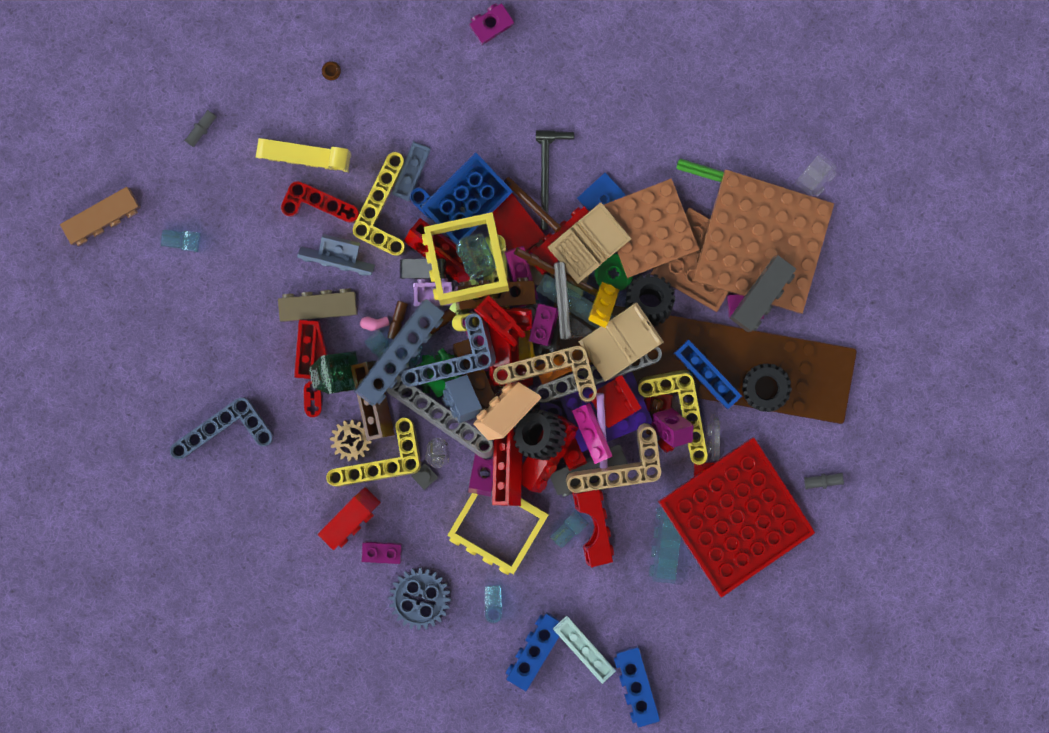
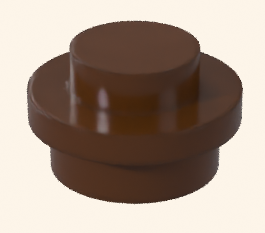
[322,61,341,81]

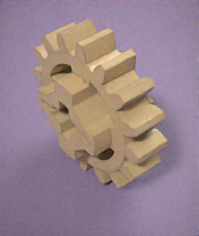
[330,420,372,461]

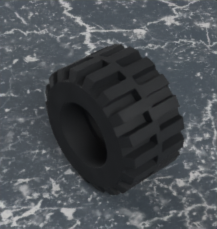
[625,274,675,327]
[742,363,792,412]
[513,409,567,460]

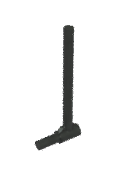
[536,130,574,230]

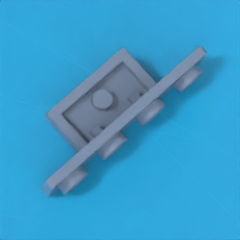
[297,234,375,276]

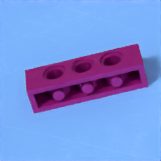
[468,441,494,497]

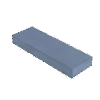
[392,141,431,202]

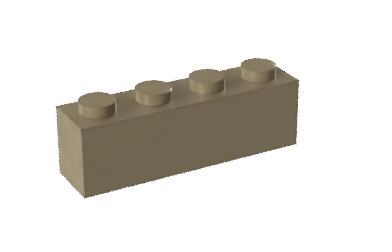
[278,288,358,322]

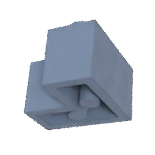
[442,375,482,423]

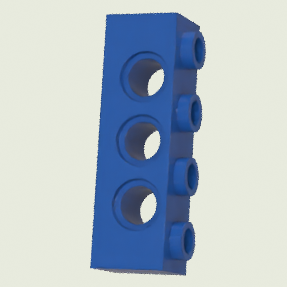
[674,340,742,409]
[505,612,560,691]
[613,645,660,728]

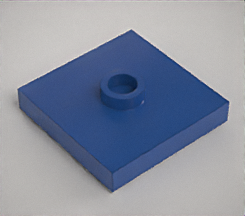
[577,173,626,212]

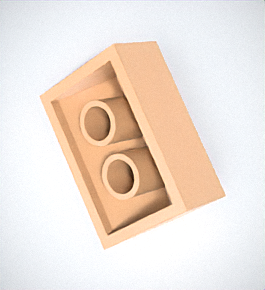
[473,382,542,440]

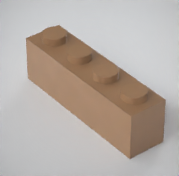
[60,187,140,246]

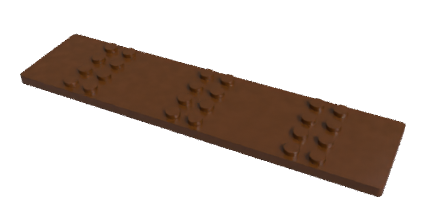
[543,296,857,424]

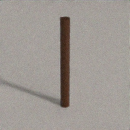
[504,177,561,232]

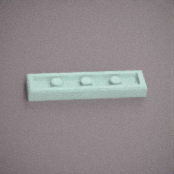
[553,616,616,684]

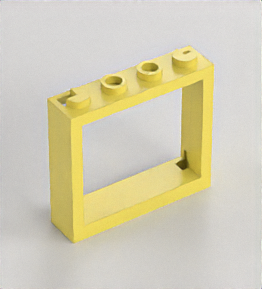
[422,212,509,306]
[447,476,549,575]

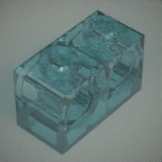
[456,233,496,280]

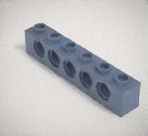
[354,299,444,406]

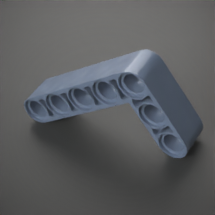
[401,313,496,387]
[170,398,274,459]

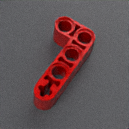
[281,181,360,223]

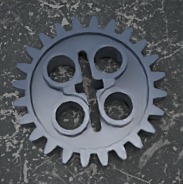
[388,567,451,630]

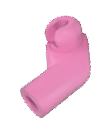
[360,316,389,331]

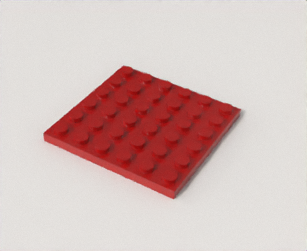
[658,437,815,598]

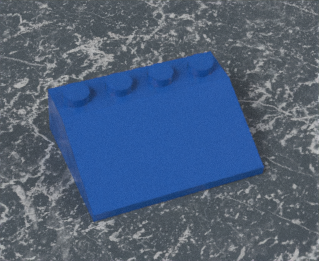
[421,152,513,246]

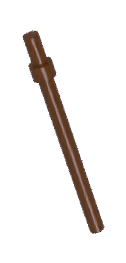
[514,247,598,297]

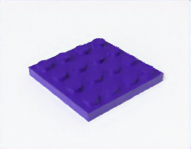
[556,364,652,452]

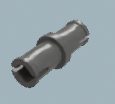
[184,110,217,147]
[804,473,844,490]

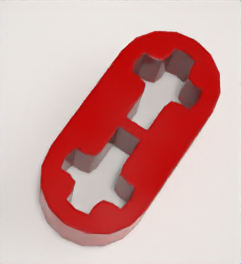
[304,381,322,417]

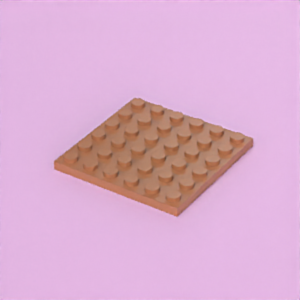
[693,170,834,314]

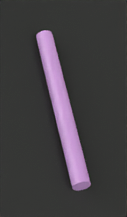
[596,393,608,468]

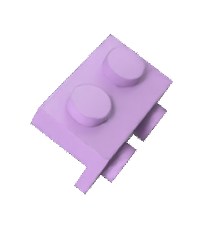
[413,278,453,306]

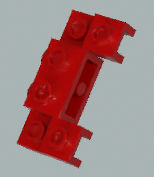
[489,307,533,387]

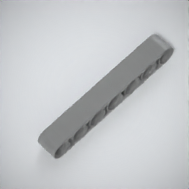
[535,347,662,403]
[386,373,494,458]

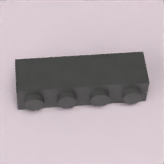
[729,255,796,332]
[550,444,628,497]

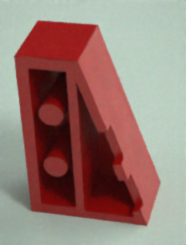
[294,320,334,381]
[317,487,381,551]

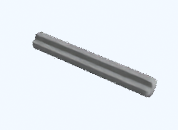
[554,262,571,339]

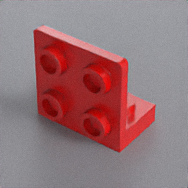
[589,375,641,428]

